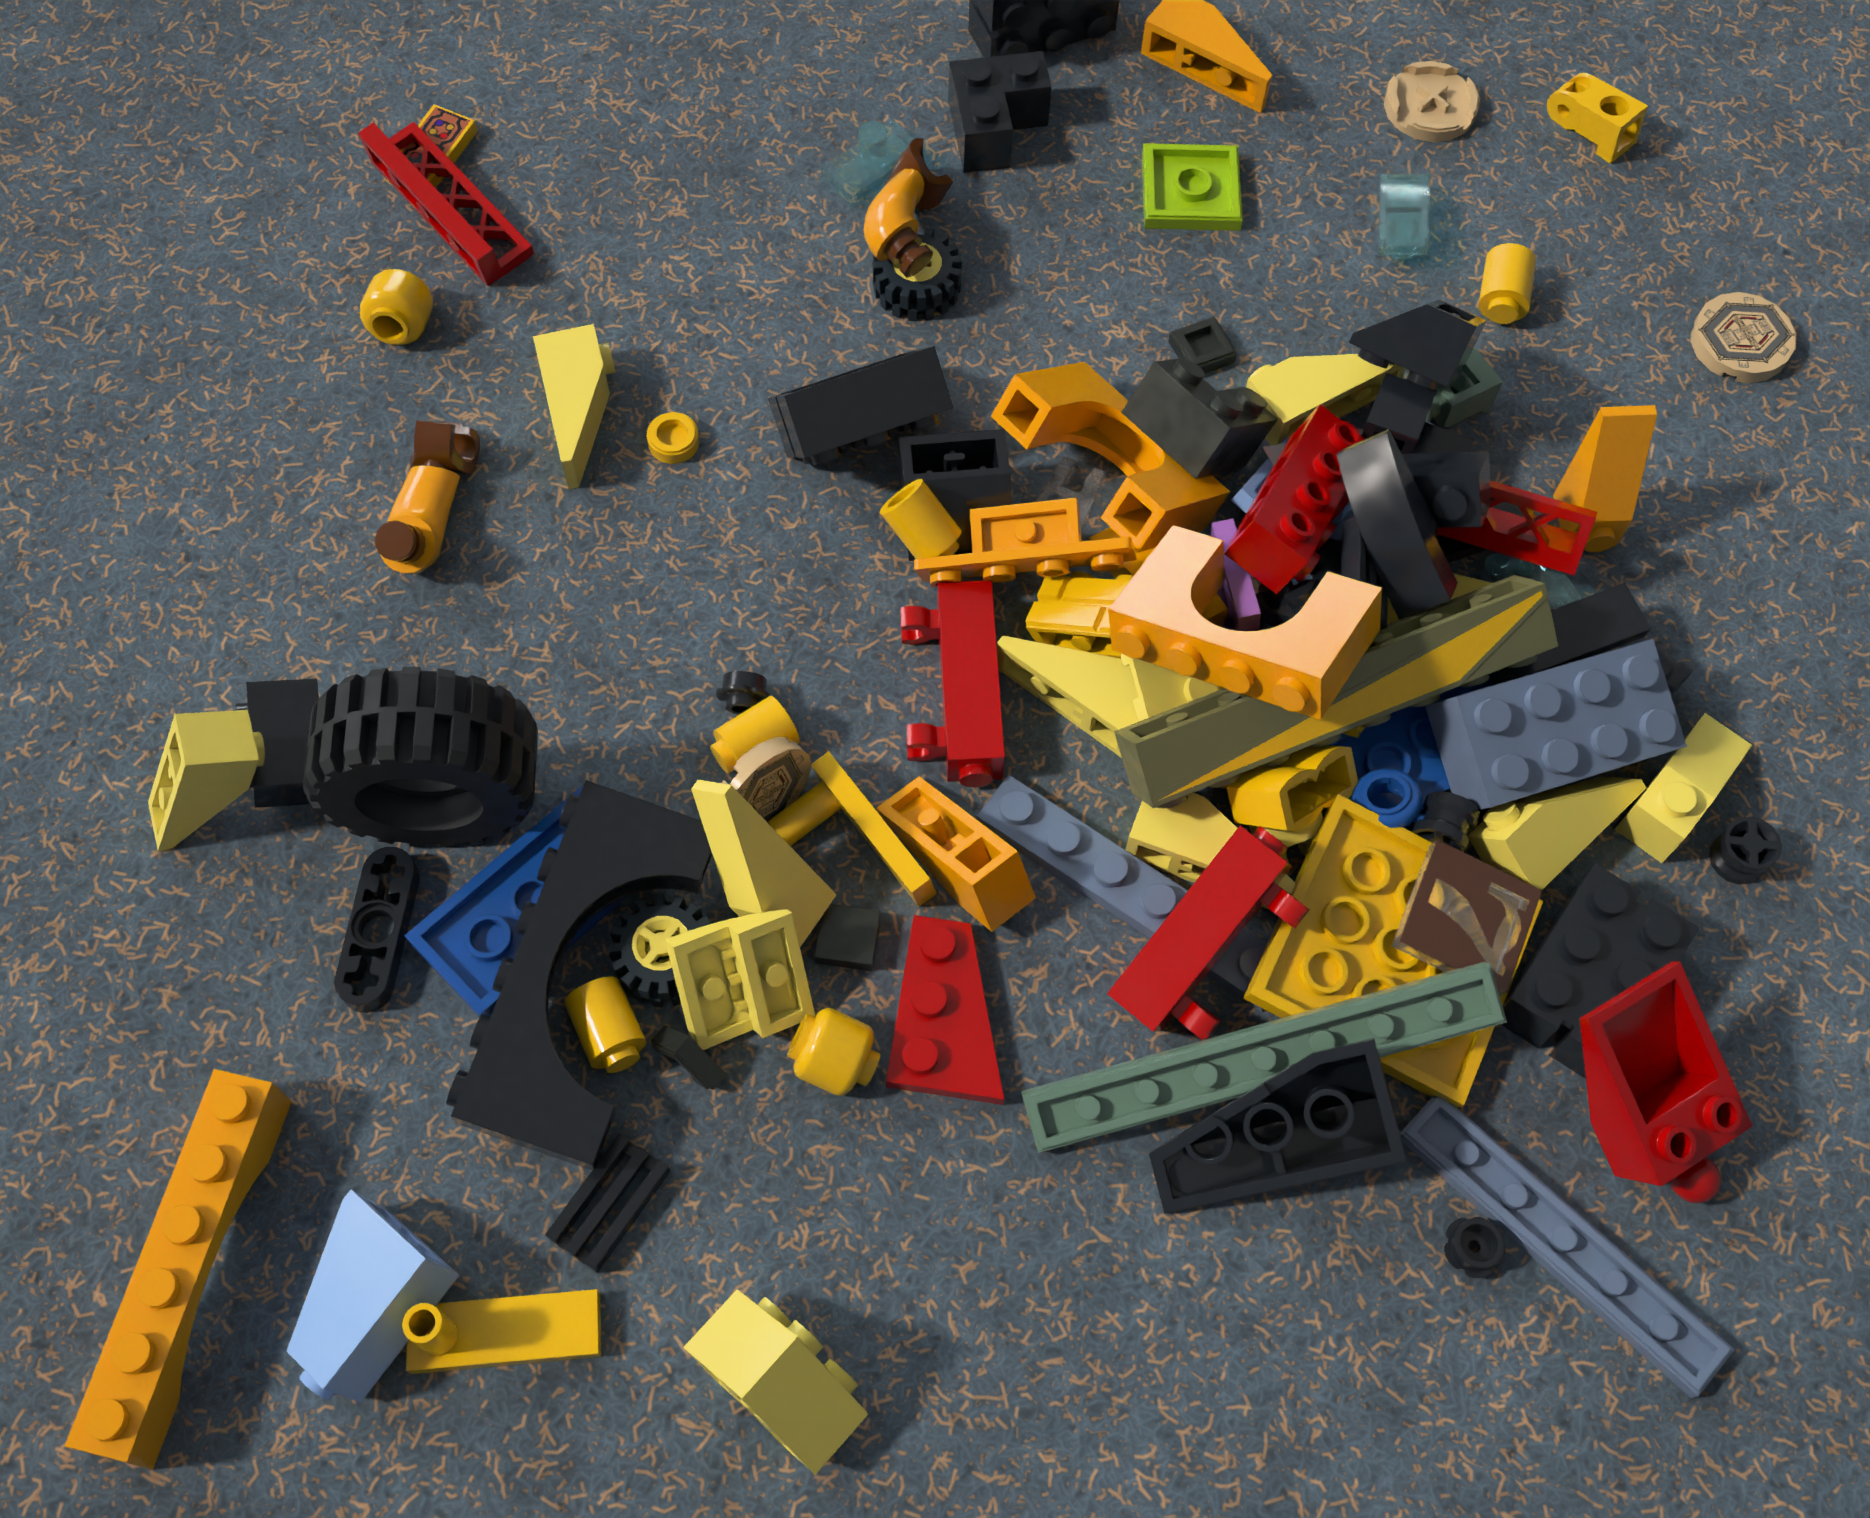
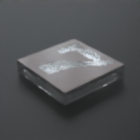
[1392,840,1542,996]

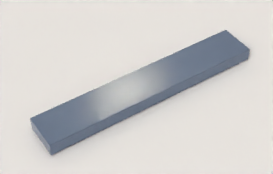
[1401,1096,1735,1399]

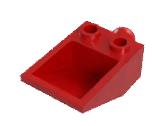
[1580,961,1753,1203]

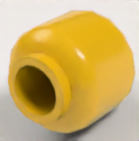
[360,269,433,345]
[787,1008,880,1096]

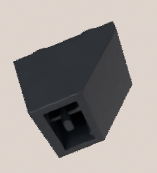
[1349,299,1487,390]
[899,429,1012,561]

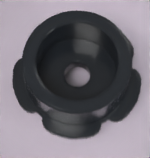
[716,671,769,715]
[1444,1217,1505,1278]

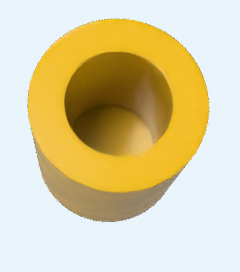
[1478,243,1536,324]
[879,479,962,559]
[710,696,800,774]
[564,976,647,1073]

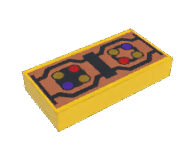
[386,104,478,188]

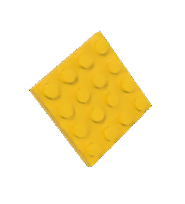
[1243,794,1543,1108]

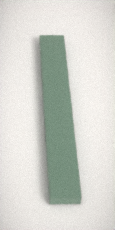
[1021,962,1507,1153]

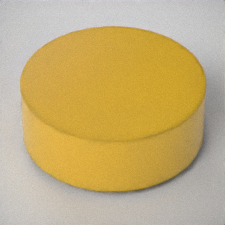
[647,412,700,464]

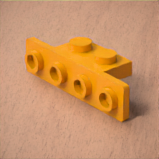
[914,498,1137,588]

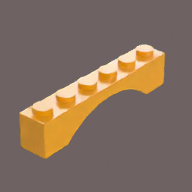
[64,1069,292,1470]

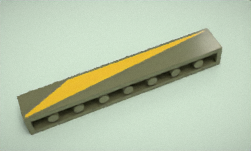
[1114,575,1558,808]

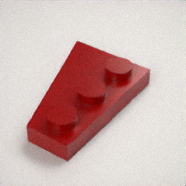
[886,915,1004,1105]

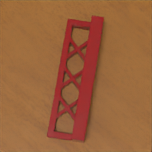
[358,121,535,286]
[1437,480,1597,576]

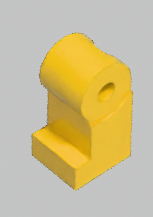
[1547,73,1648,164]

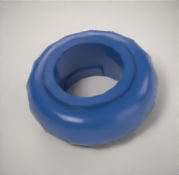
[1351,768,1423,828]

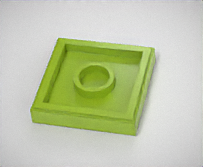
[1142,143,1243,231]

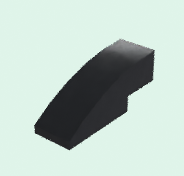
[1336,429,1458,620]

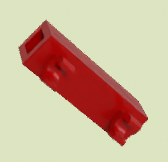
[900,580,1005,788]
[1107,826,1310,1040]

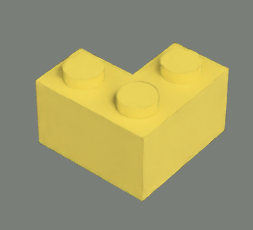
[684,1289,868,1475]

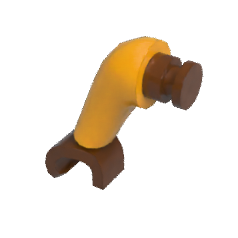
[863,138,953,278]
[375,420,480,574]

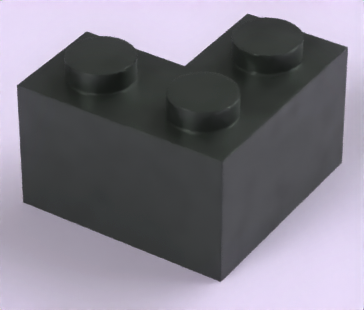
[1121,358,1278,479]

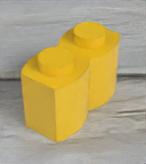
[1226,745,1358,831]

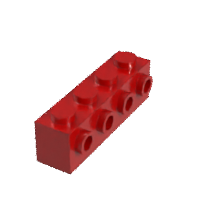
[1224,404,1365,594]

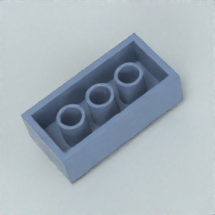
[1425,639,1687,810]

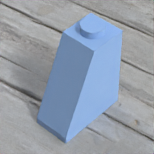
[287,1190,459,1403]

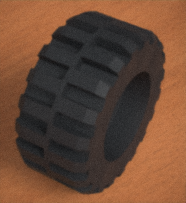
[303,667,538,847]

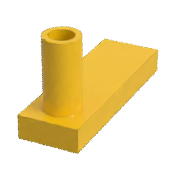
[768,751,937,907]
[402,1289,601,1374]

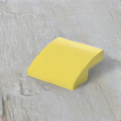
[665,909,815,1050]

